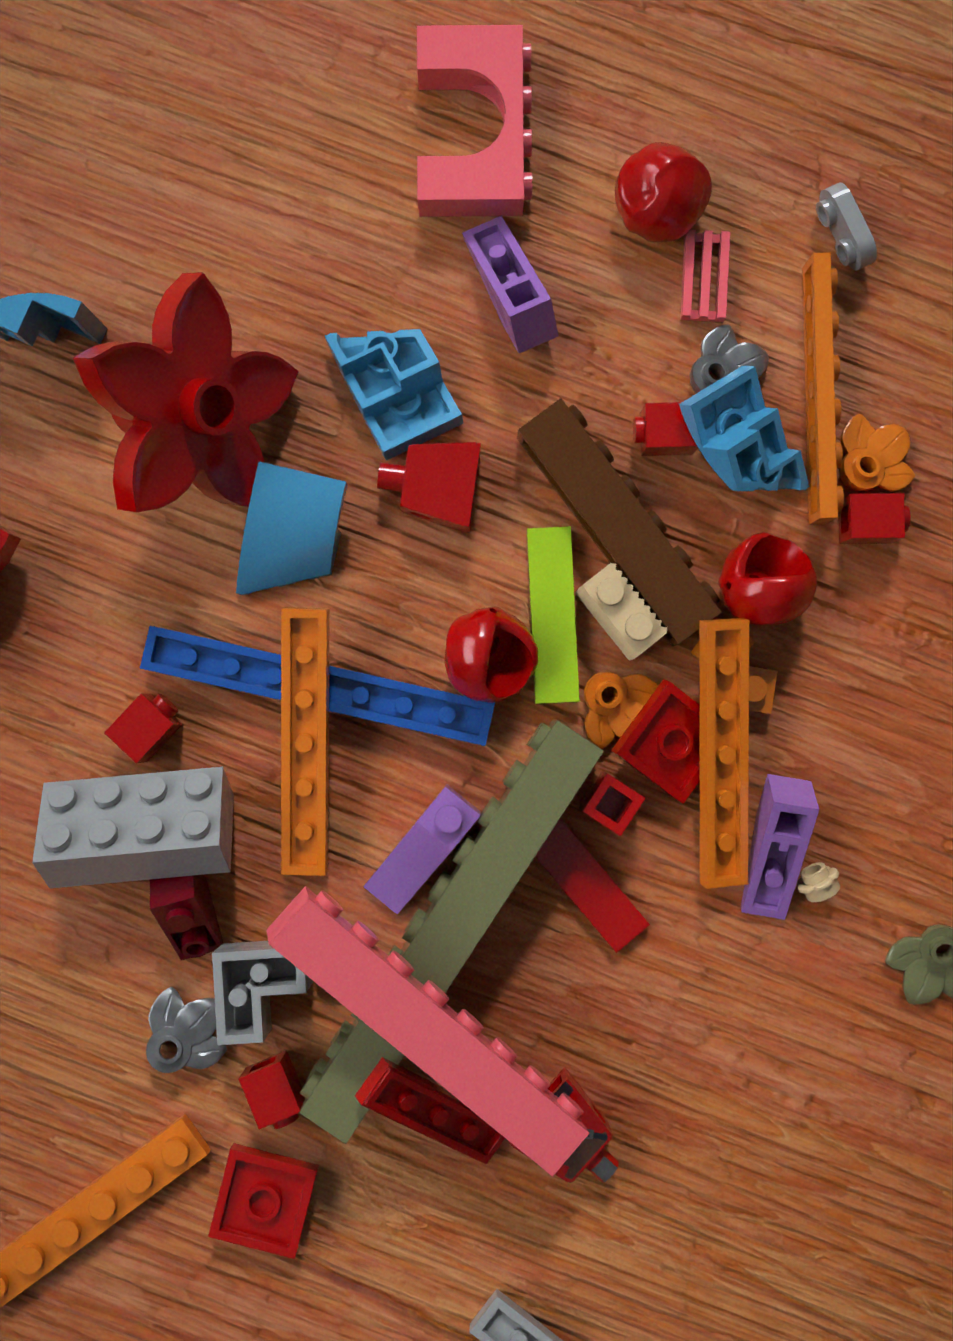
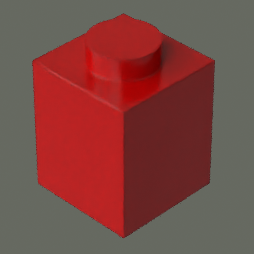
[633,402,698,456]
[839,493,911,544]
[104,693,183,764]
[578,771,646,836]
[238,1050,306,1130]

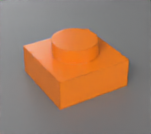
[749,666,778,714]

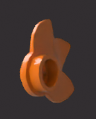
[840,414,915,492]
[584,671,658,749]

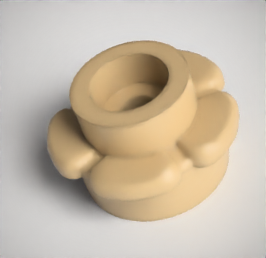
[797,862,840,902]

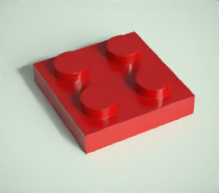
[611,679,700,804]
[208,1143,319,1259]

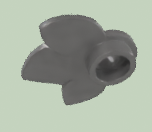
[690,325,769,394]
[146,987,227,1073]

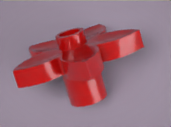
[73,272,299,513]

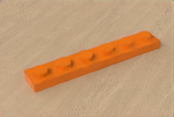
[802,252,844,525]
[281,607,330,876]
[699,618,749,889]
[0,1113,211,1308]

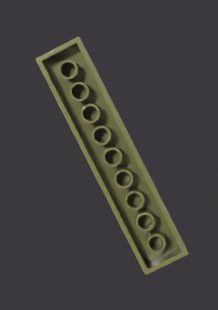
[299,720,604,1144]

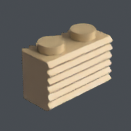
[575,563,667,661]

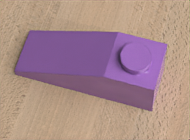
[462,215,559,353]
[741,774,819,920]
[363,784,481,914]

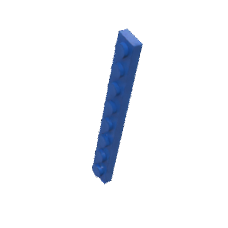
[140,626,495,746]

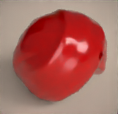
[615,142,712,242]
[718,532,817,625]
[445,607,538,703]

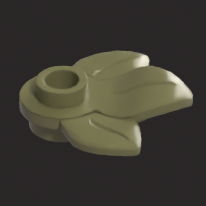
[885,924,953,1005]

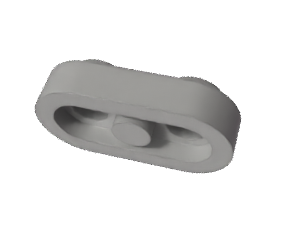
[816,182,877,271]

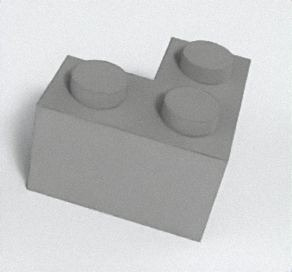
[212,941,313,1045]

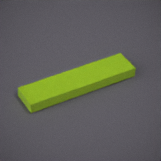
[527,526,580,704]

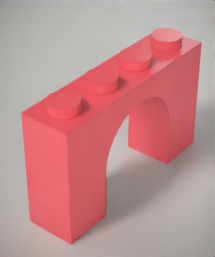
[417,25,532,217]

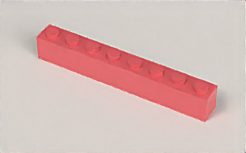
[266,886,590,1177]

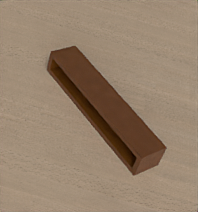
[517,398,722,647]

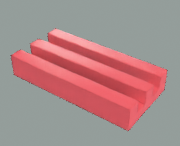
[680,229,730,322]

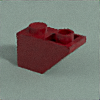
[150,875,223,960]

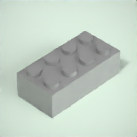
[32,766,234,889]

